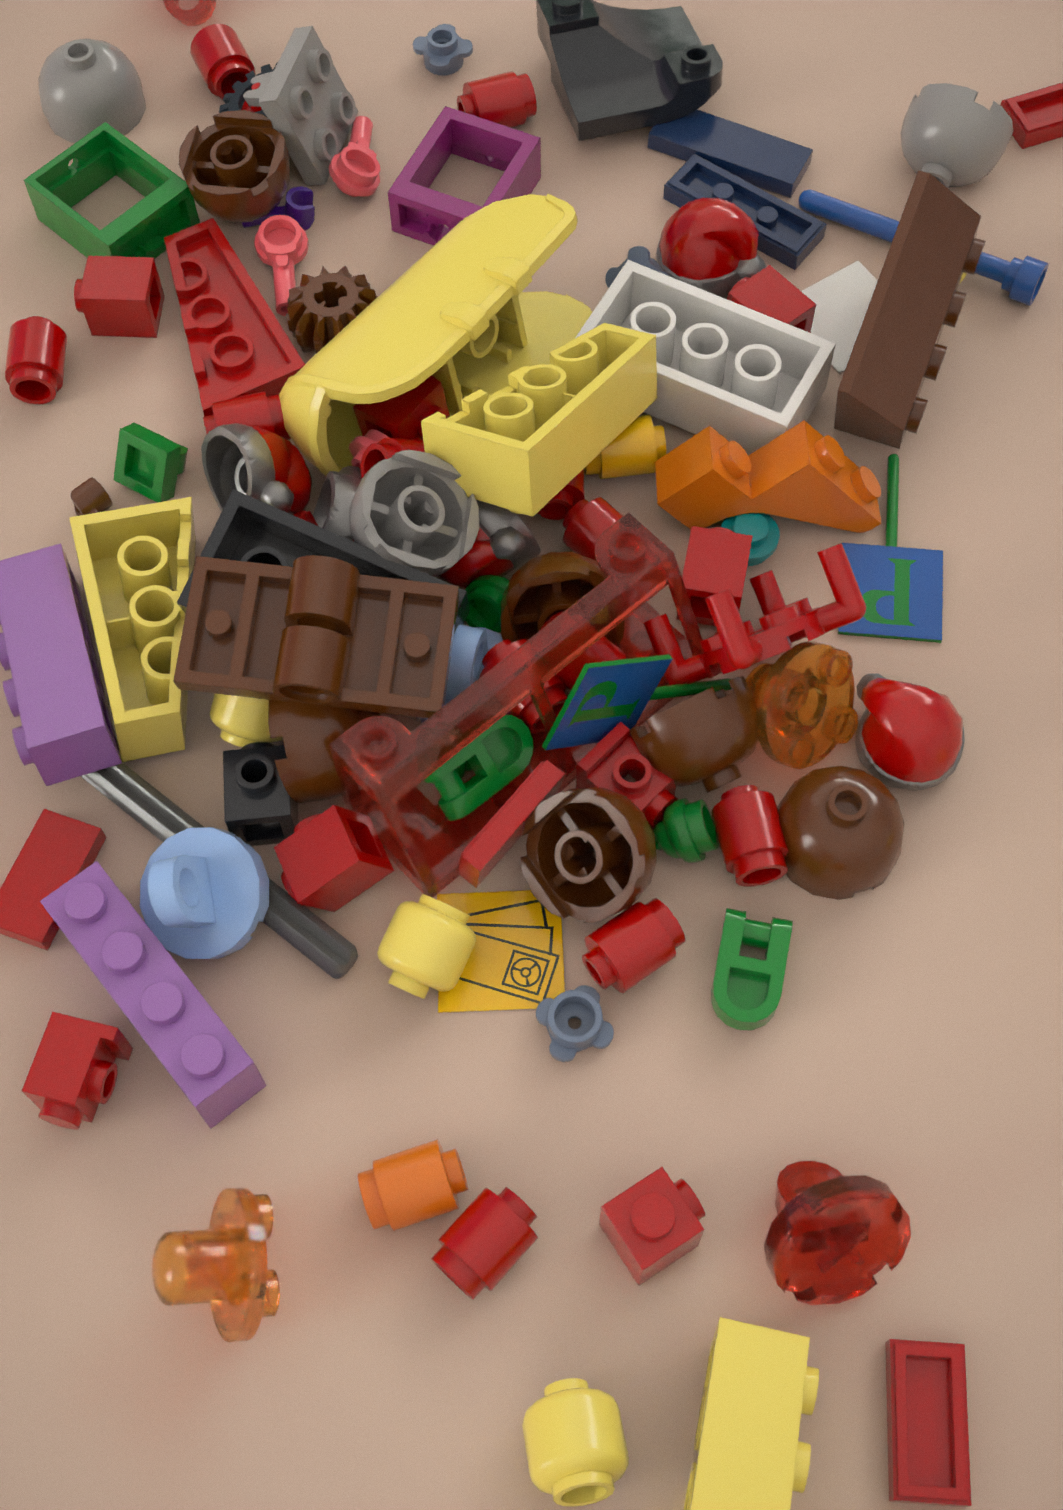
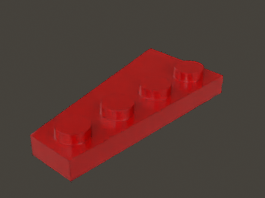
[164,218,305,416]

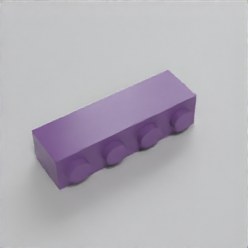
[0,543,122,786]
[40,861,267,1129]

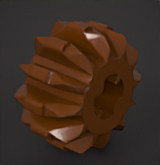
[286,265,378,354]

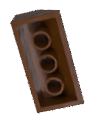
[834,170,986,449]

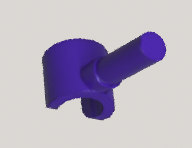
[242,186,315,230]

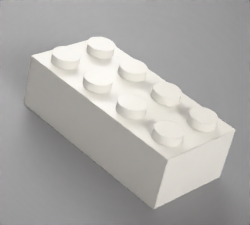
[575,260,836,455]

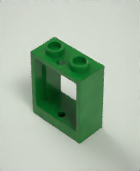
[24,122,200,259]

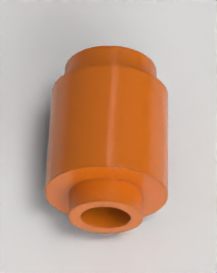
[358,1139,469,1231]

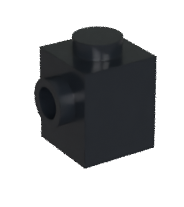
[223,742,299,846]

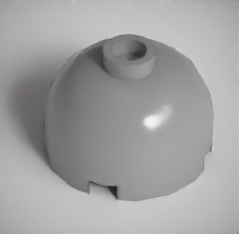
[38,39,146,143]
[900,83,1013,188]
[349,450,480,577]

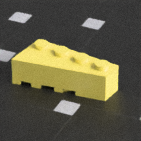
[421,323,657,517]
[69,497,196,762]
[683,1317,819,1510]

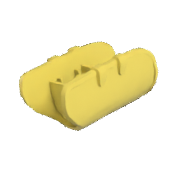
[279,193,592,476]

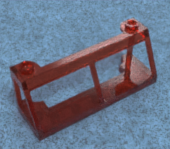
[329,512,703,898]

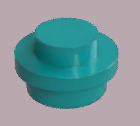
[721,513,780,566]

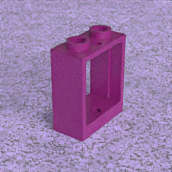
[387,106,541,246]

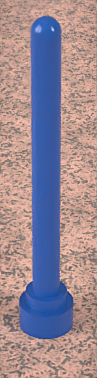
[798,189,1049,306]

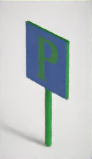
[838,454,943,643]
[542,654,732,750]

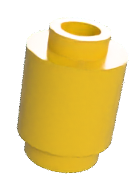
[584,415,667,479]

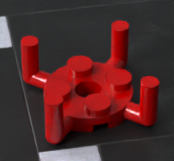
[643,543,866,685]

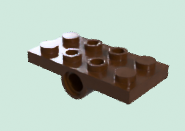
[173,555,460,720]

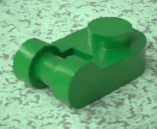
[415,715,533,821]
[711,908,793,1030]

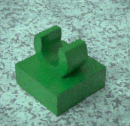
[113,422,188,502]

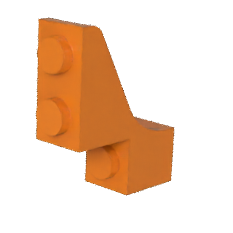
[655,420,882,533]

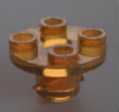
[745,641,858,770]
[152,1187,280,1343]

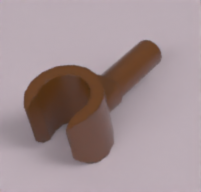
[71,477,113,516]

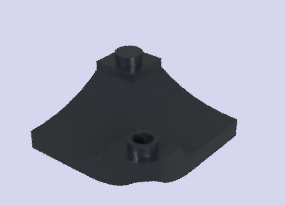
[536,0,723,141]

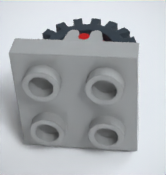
[219,26,358,186]

